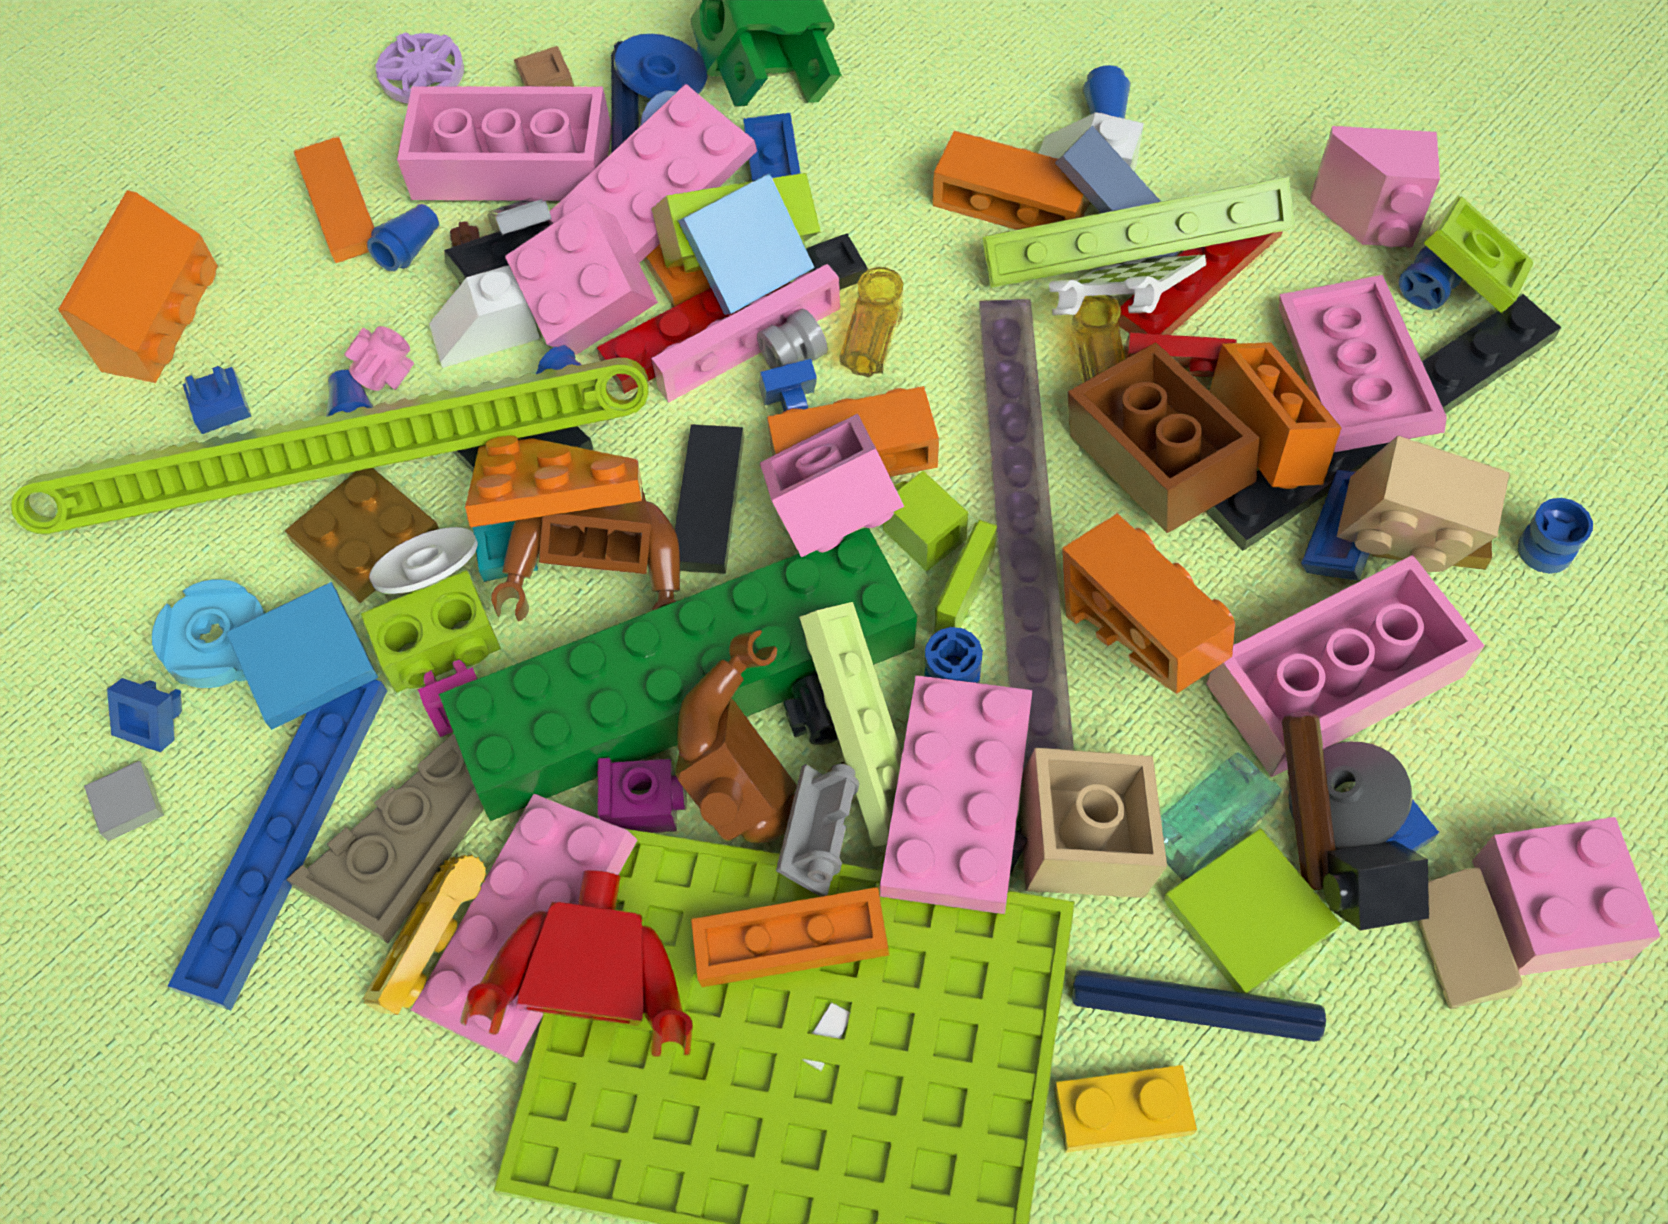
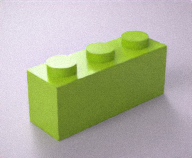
[651,173,821,273]

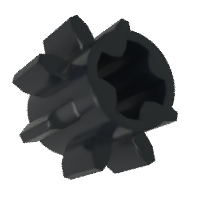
[783,673,839,745]

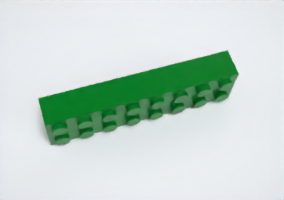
[439,528,917,822]

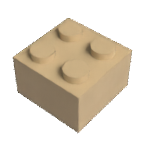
[1337,436,1510,572]
[1019,748,1167,898]

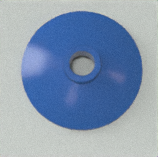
[614,34,708,99]

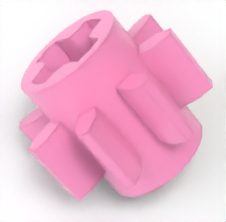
[344,326,414,391]

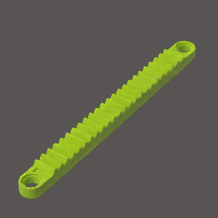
[11,358,649,534]

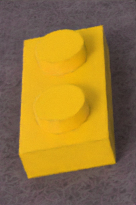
[1054,1065,1197,1153]

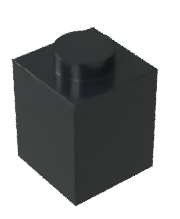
[1323,840,1429,931]

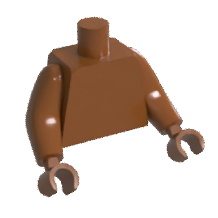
[491,488,680,621]
[675,630,855,843]

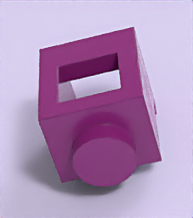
[598,758,687,833]

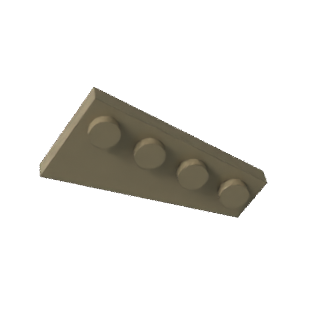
[286,733,484,944]

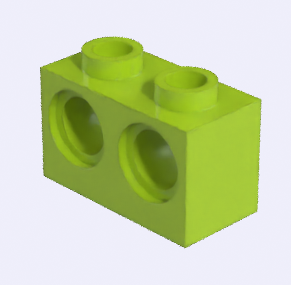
[360,570,501,693]

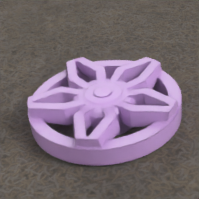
[375,32,464,104]

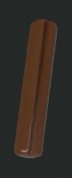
[1282,711,1336,890]

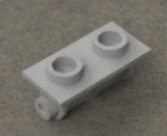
[776,764,859,897]

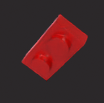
[1124,333,1237,377]

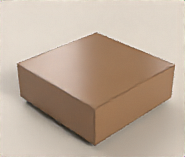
[514,46,574,87]

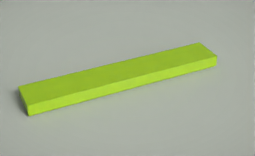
[982,177,1295,288]

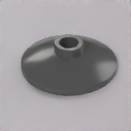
[1288,742,1413,850]

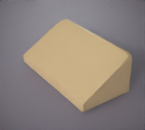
[1418,867,1523,1009]

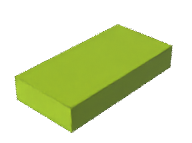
[934,520,997,632]

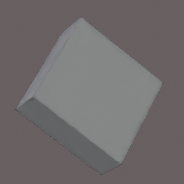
[84,761,164,841]

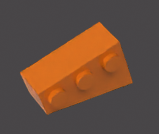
[1062,513,1235,694]

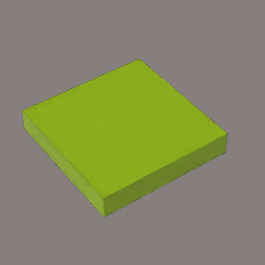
[1424,195,1534,314]
[1164,828,1342,994]

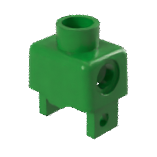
[690,0,842,107]

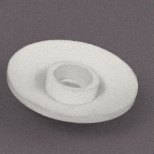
[369,527,478,594]

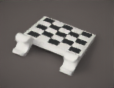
[1049,255,1206,316]

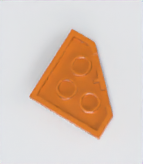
[465,436,642,528]

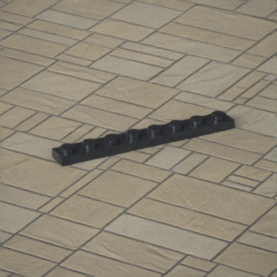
[1207,294,1562,551]

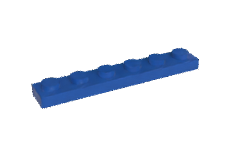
[168,680,387,1011]

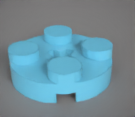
[152,579,266,688]

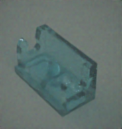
[1161,752,1282,881]

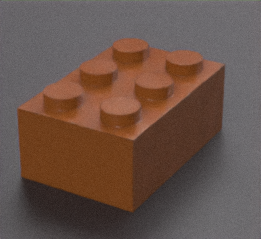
[1068,342,1260,533]

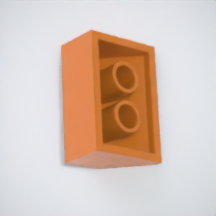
[58,190,218,383]

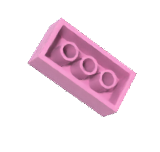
[397,86,611,201]
[1206,555,1485,778]

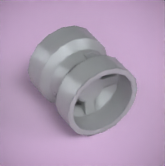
[757,308,828,369]

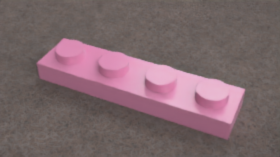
[652,264,840,403]

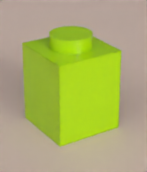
[883,471,968,572]

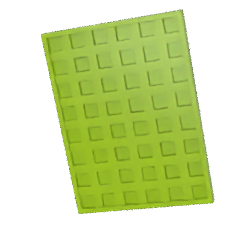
[494,829,1075,1224]

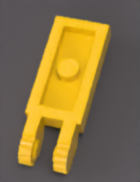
[362,855,487,1015]

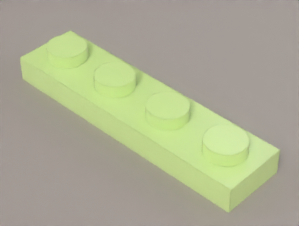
[799,602,902,847]

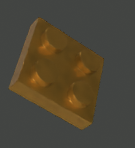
[285,468,439,603]

